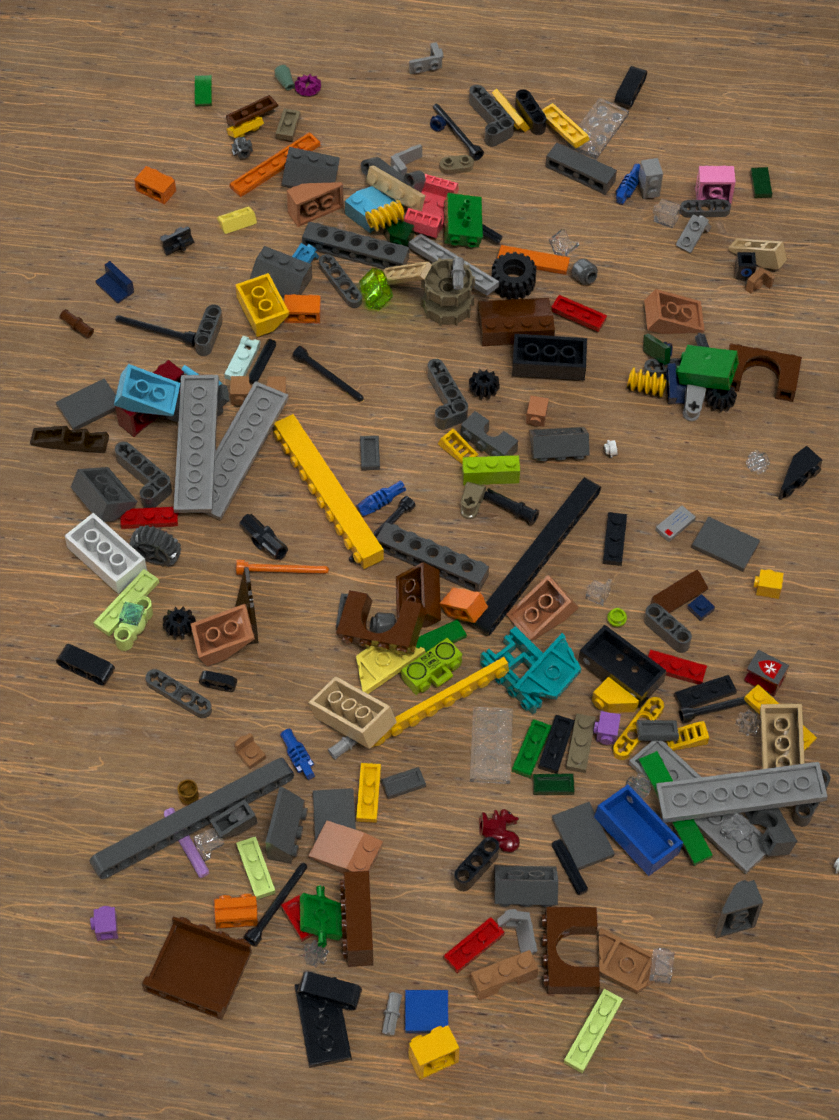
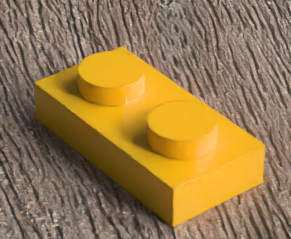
[226,116,264,138]

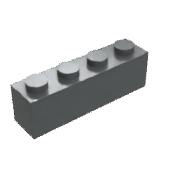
[546,143,617,195]

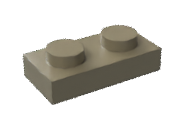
[276,108,301,141]

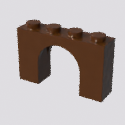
[729,343,802,402]
[336,590,427,655]
[542,907,600,995]

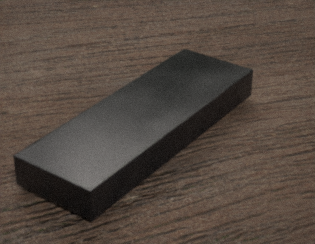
[674,675,737,708]
[538,715,575,774]

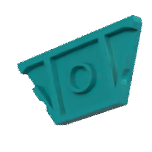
[514,633,581,700]

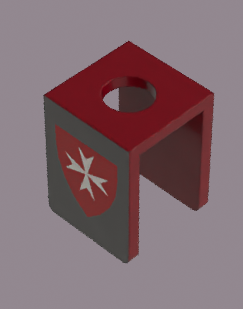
[744,650,789,697]

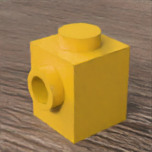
[753,569,784,599]

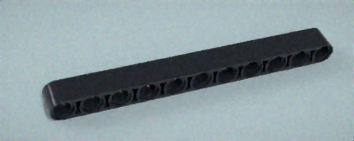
[472,477,601,636]

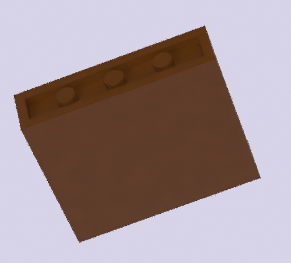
[142,916,252,1020]

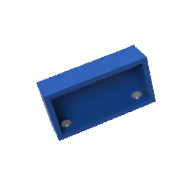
[594,785,683,876]

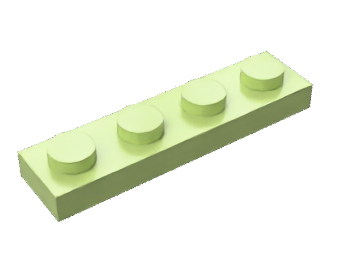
[93,569,159,636]
[564,989,623,1073]

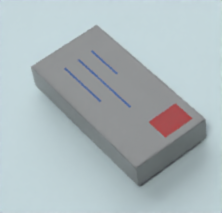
[655,506,696,542]

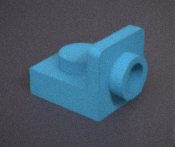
[292,243,320,264]

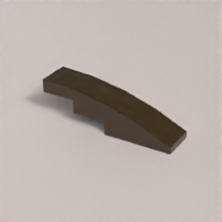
[30,425,109,452]

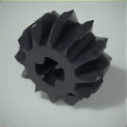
[469,369,500,400]
[705,387,737,412]
[163,606,196,640]

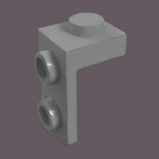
[409,42,443,74]
[391,144,422,176]
[676,214,712,253]
[497,909,537,955]

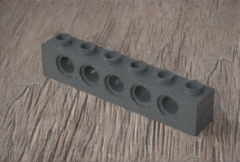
[302,221,409,270]
[376,522,489,592]

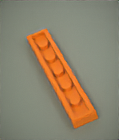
[230,132,321,197]

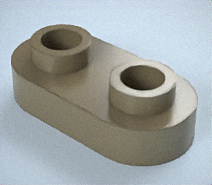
[440,155,474,174]

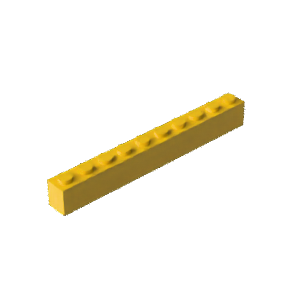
[273,414,384,569]

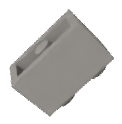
[638,158,663,199]

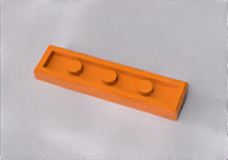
[497,245,570,275]

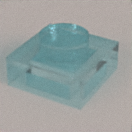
[119,601,144,626]

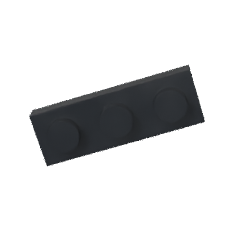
[603,512,627,566]

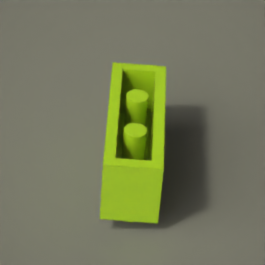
[462,455,520,485]

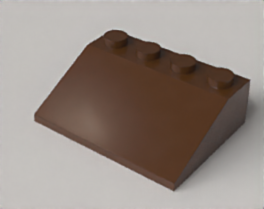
[478,298,555,346]

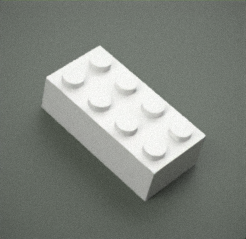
[65,513,147,594]

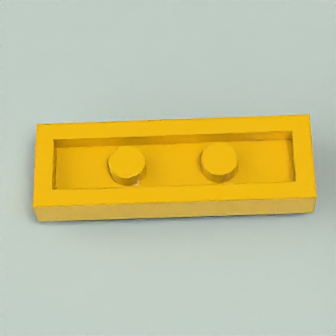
[492,88,530,132]
[356,763,381,823]

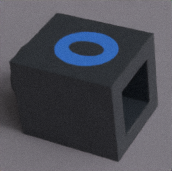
[735,252,757,280]

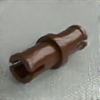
[59,309,94,338]

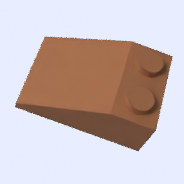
[287,182,344,227]
[644,289,704,334]
[506,575,579,641]
[191,604,255,666]
[308,821,383,874]

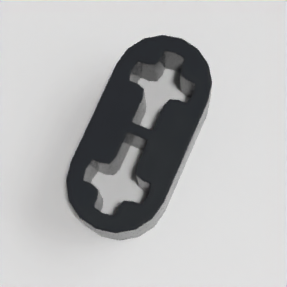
[199,671,237,692]

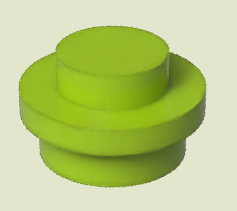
[607,608,627,627]

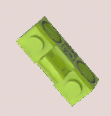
[401,638,462,695]

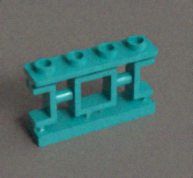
[480,626,568,715]

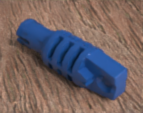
[616,164,640,205]
[356,480,406,516]
[280,729,315,780]

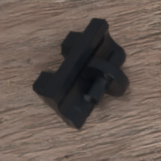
[160,226,194,256]

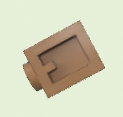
[745,267,775,294]
[235,733,266,769]

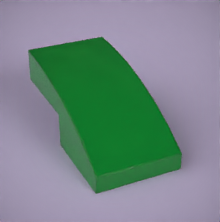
[195,75,212,107]

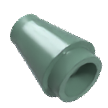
[274,65,295,91]

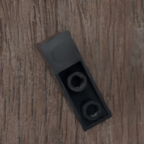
[778,446,823,500]

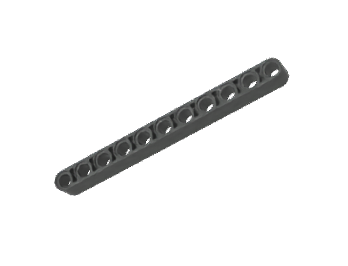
[89,758,295,879]

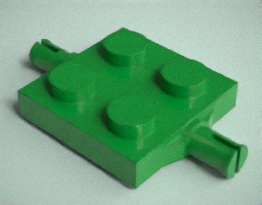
[300,885,342,948]

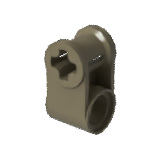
[461,482,486,519]

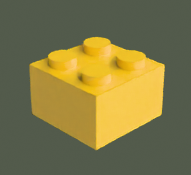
[409,1025,460,1080]

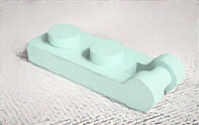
[224,336,261,380]

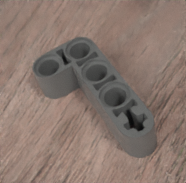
[469,85,514,147]
[360,157,426,193]
[427,359,468,430]
[115,441,172,508]

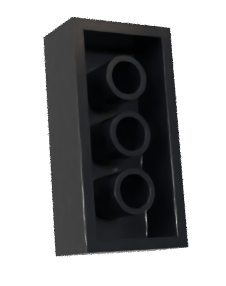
[512,334,587,380]

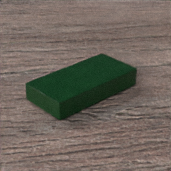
[750,167,772,198]
[643,334,671,365]
[533,774,575,795]

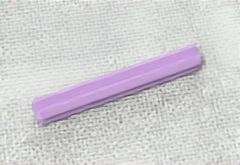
[164,808,209,878]

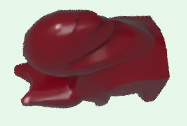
[479,809,520,853]

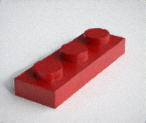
[551,295,607,332]
[121,507,178,529]
[648,649,707,685]
[443,917,505,974]

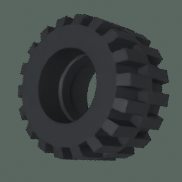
[492,252,536,300]

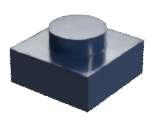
[687,594,715,621]

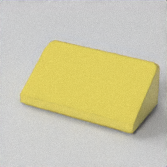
[217,207,257,234]

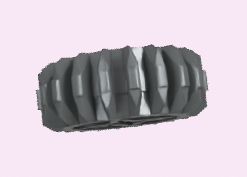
[129,525,181,567]

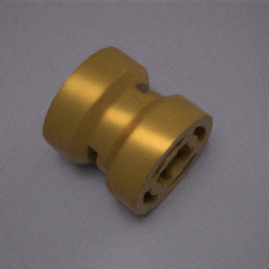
[177,779,199,806]

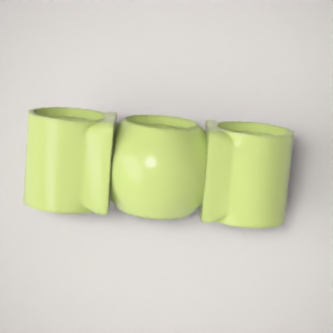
[114,596,153,651]

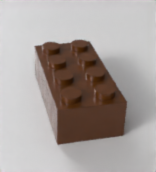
[340,871,374,967]

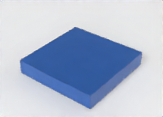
[405,990,448,1033]

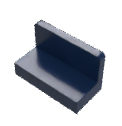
[96,261,134,304]
[666,363,687,404]

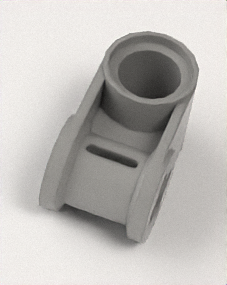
[683,384,706,422]

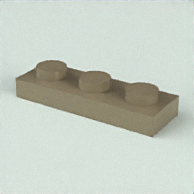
[566,714,596,773]

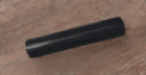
[249,339,276,384]
[552,839,588,895]

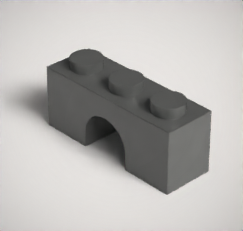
[461,411,518,456]
[744,808,797,856]

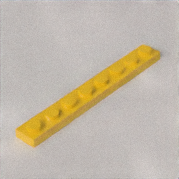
[371,657,509,748]

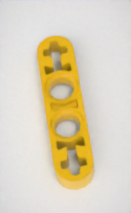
[613,697,664,760]

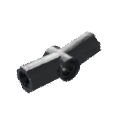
[239,514,288,560]

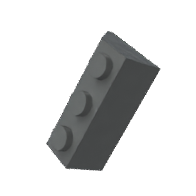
[281,147,340,188]
[249,246,312,298]
[529,427,590,461]
[71,467,138,522]
[266,787,308,864]
[494,865,559,907]
[714,880,763,938]

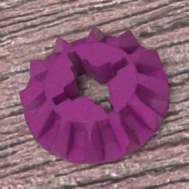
[295,74,321,96]

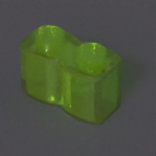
[359,267,393,310]

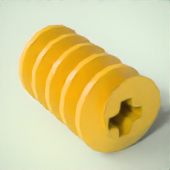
[365,199,404,232]
[627,367,667,398]

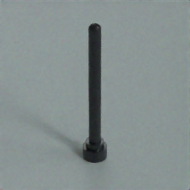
[433,103,484,161]
[115,315,196,347]
[292,346,364,402]
[349,496,416,563]
[679,691,770,724]
[243,863,307,947]

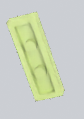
[236,836,276,900]

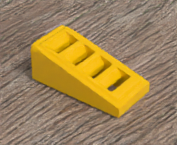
[438,428,479,464]
[666,721,709,751]

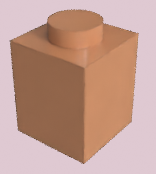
[526,396,549,427]

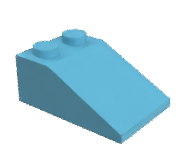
[345,186,405,233]
[114,364,180,416]

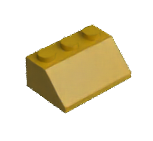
[235,273,289,337]

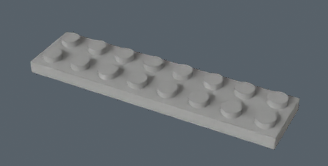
[174,375,219,513]
[204,381,289,520]
[629,741,767,874]
[656,762,828,823]

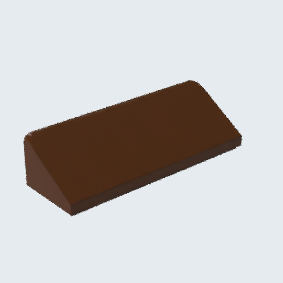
[226,95,278,127]
[651,570,708,614]

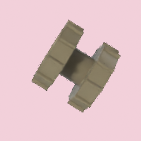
[421,257,475,326]

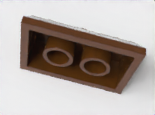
[396,562,441,627]

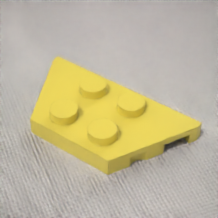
[356,646,426,694]

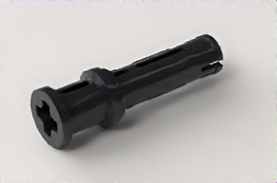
[484,488,540,525]

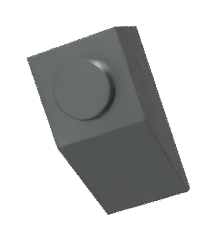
[210,799,258,838]

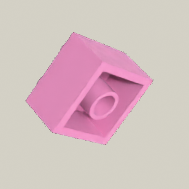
[695,166,735,203]

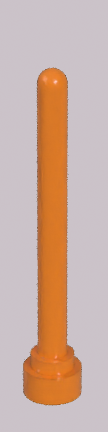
[236,560,329,575]

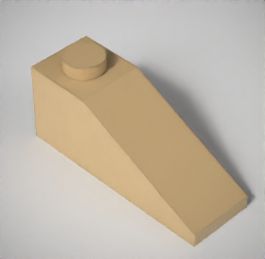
[728,238,787,270]

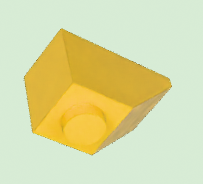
[592,677,639,713]

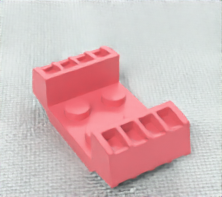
[404,174,459,238]

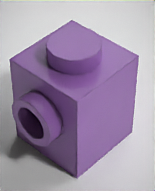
[593,711,621,745]
[90,906,118,941]

